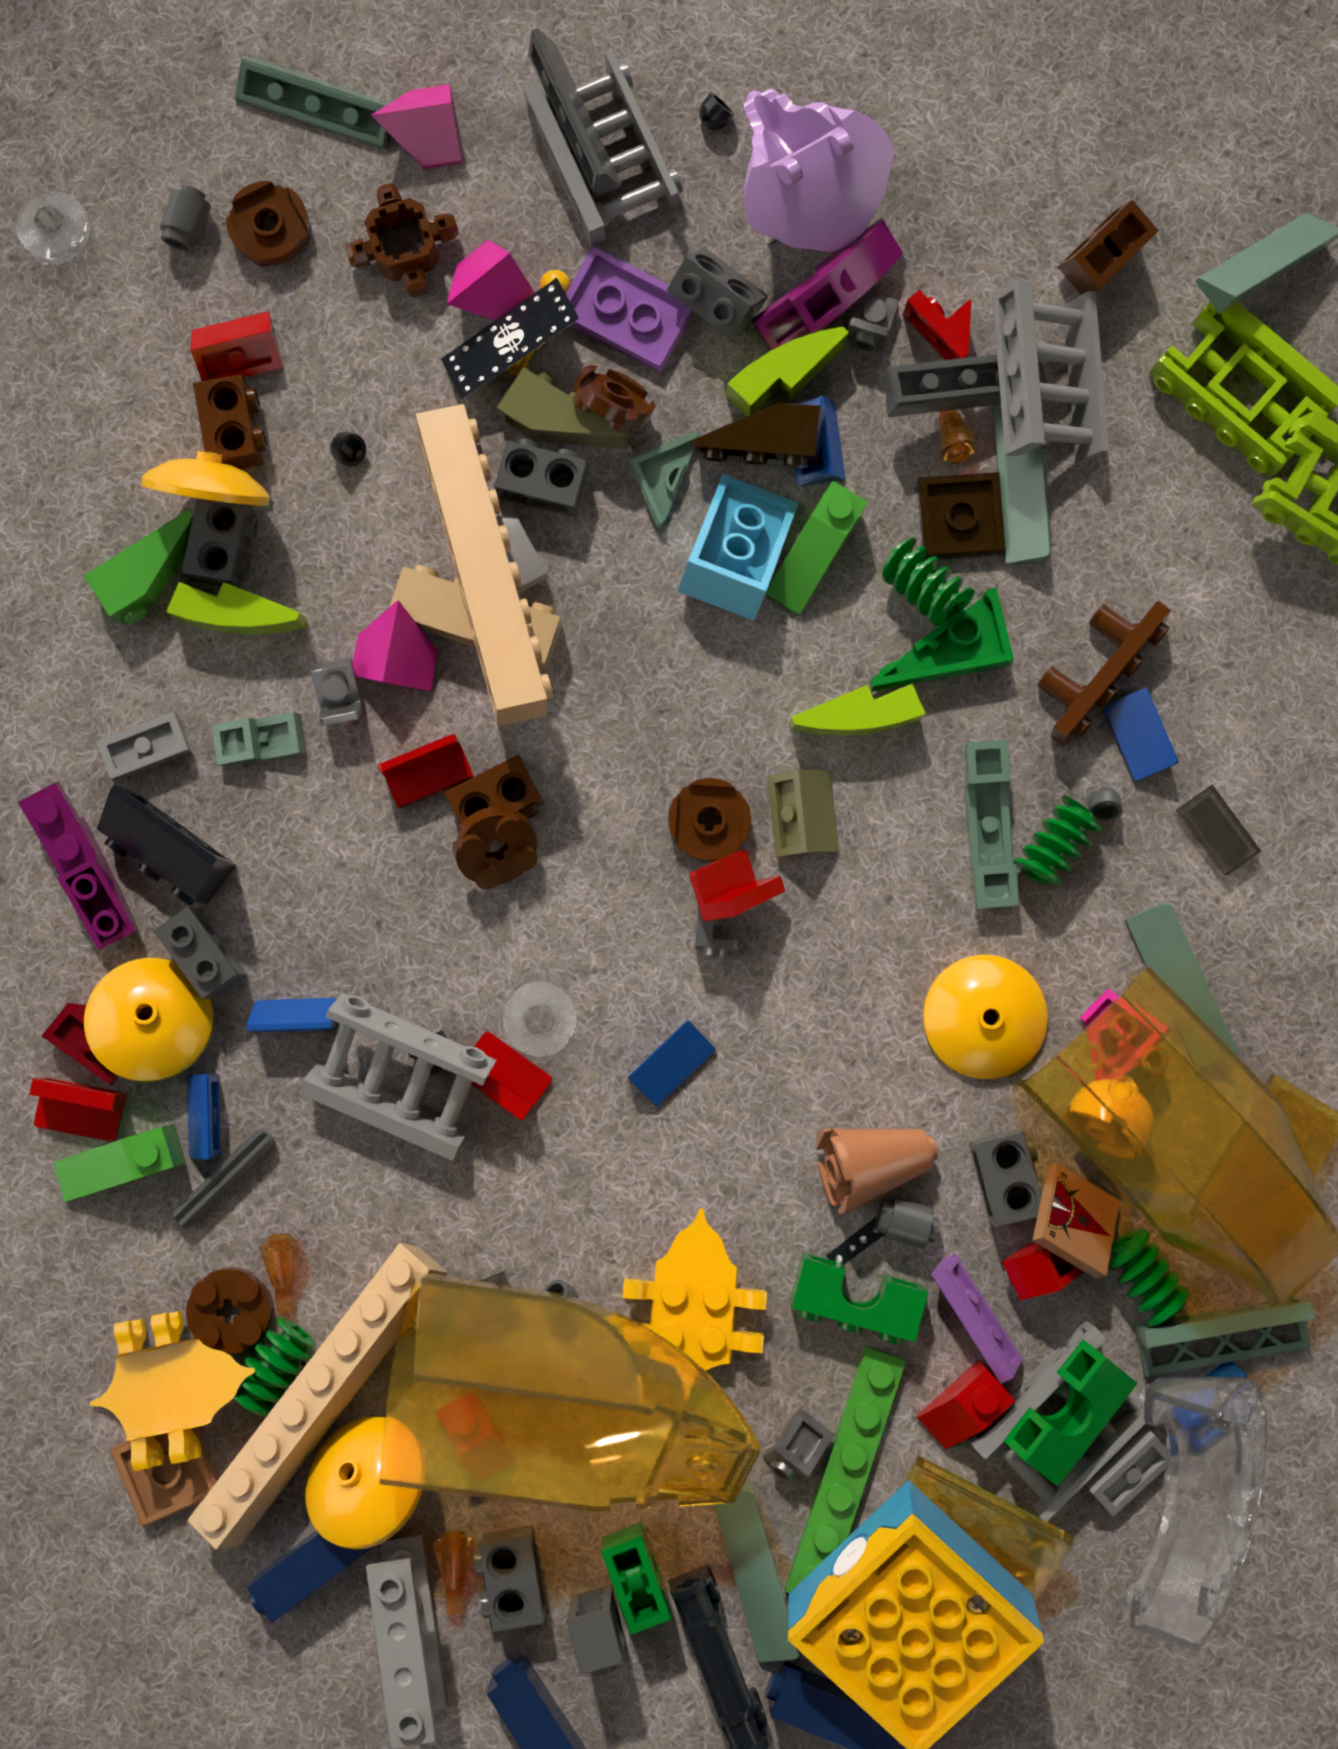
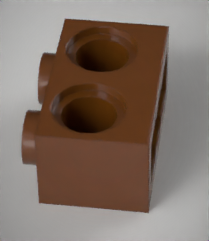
[1057,200,1159,295]
[193,374,268,469]
[444,754,544,824]

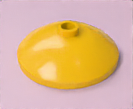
[141,451,270,506]
[923,955,1048,1079]
[84,958,214,1082]
[305,1416,425,1550]

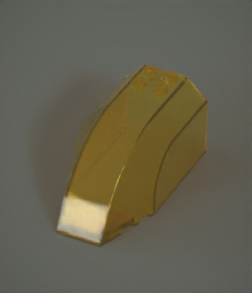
[1012,966,1338,1306]
[379,1272,761,1512]

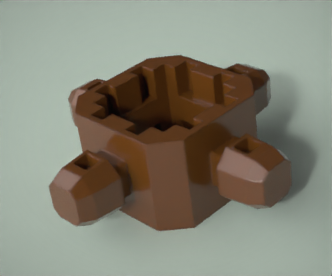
[345,183,459,298]

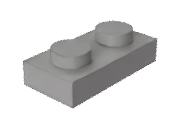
[96,711,192,781]
[1085,1427,1175,1517]

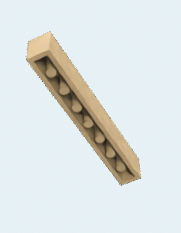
[416,404,553,727]
[187,1243,448,1550]

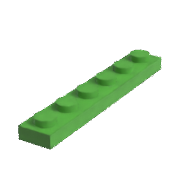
[784,1345,906,1593]

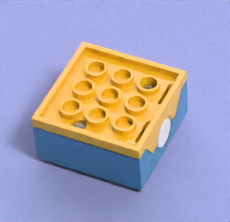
[788,1480,1044,1749]

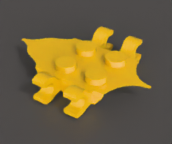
[619,1208,767,1398]
[90,1311,255,1472]

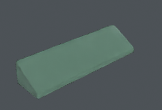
[234,57,391,149]
[1195,213,1338,314]
[992,403,1051,565]
[1124,902,1239,1071]
[711,1482,801,1662]

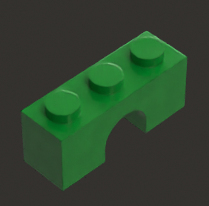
[790,1252,928,1345]
[1003,1339,1138,1486]

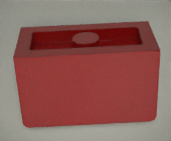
[190,311,283,381]
[377,734,475,809]
[689,850,785,922]
[471,1031,552,1121]
[29,1077,127,1142]

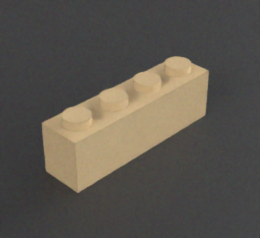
[389,565,562,671]

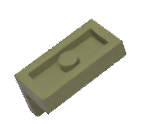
[767,769,839,857]

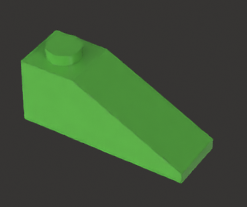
[765,481,868,616]
[83,509,194,625]
[53,1123,186,1202]

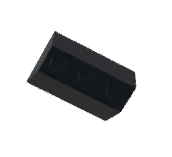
[97,784,237,906]

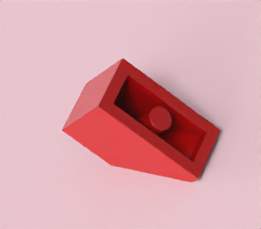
[1002,1241,1083,1301]
[917,1360,1015,1449]

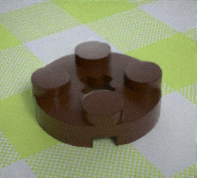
[226,181,310,267]
[573,365,655,434]
[668,778,751,862]
[452,807,538,889]
[186,1267,273,1354]

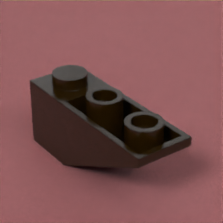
[692,402,825,468]

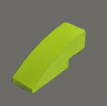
[726,326,849,416]
[166,582,307,635]
[789,684,926,736]

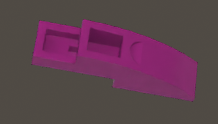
[751,218,903,350]
[18,781,137,950]

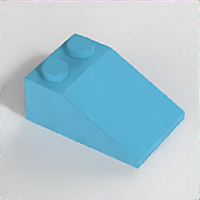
[678,474,798,621]

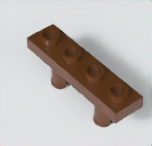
[1038,601,1171,747]

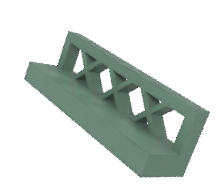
[1134,1296,1315,1377]

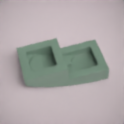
[211,712,306,766]

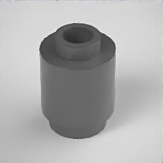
[160,185,211,252]
[874,1197,940,1249]

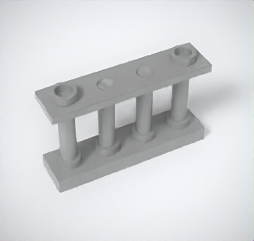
[523,50,683,248]
[992,279,1109,463]
[299,993,496,1161]
[968,1320,1167,1523]
[366,1531,448,1749]

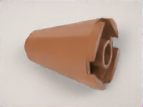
[816,1128,938,1214]

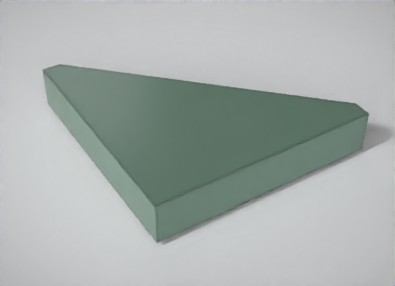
[628,430,699,530]

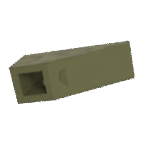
[497,367,628,449]

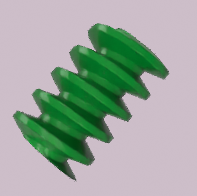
[882,537,975,626]
[1013,795,1103,886]
[1108,1228,1189,1327]
[233,1316,316,1416]

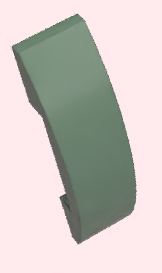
[964,740,1019,909]

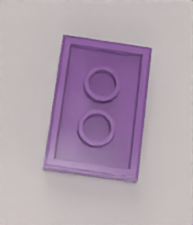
[566,245,695,374]

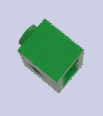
[601,1522,671,1635]

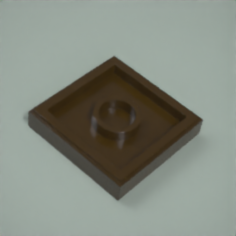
[917,472,1006,560]

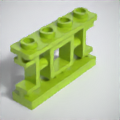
[1149,302,1338,477]
[1251,411,1338,565]

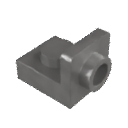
[847,291,899,351]
[310,657,363,727]
[694,906,737,957]
[763,1409,835,1482]

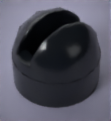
[699,92,734,130]
[330,432,366,467]

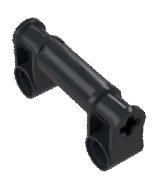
[668,1564,769,1749]

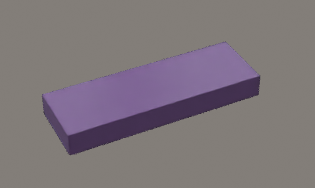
[931,1253,1023,1384]

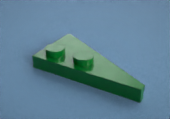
[869,587,1014,692]

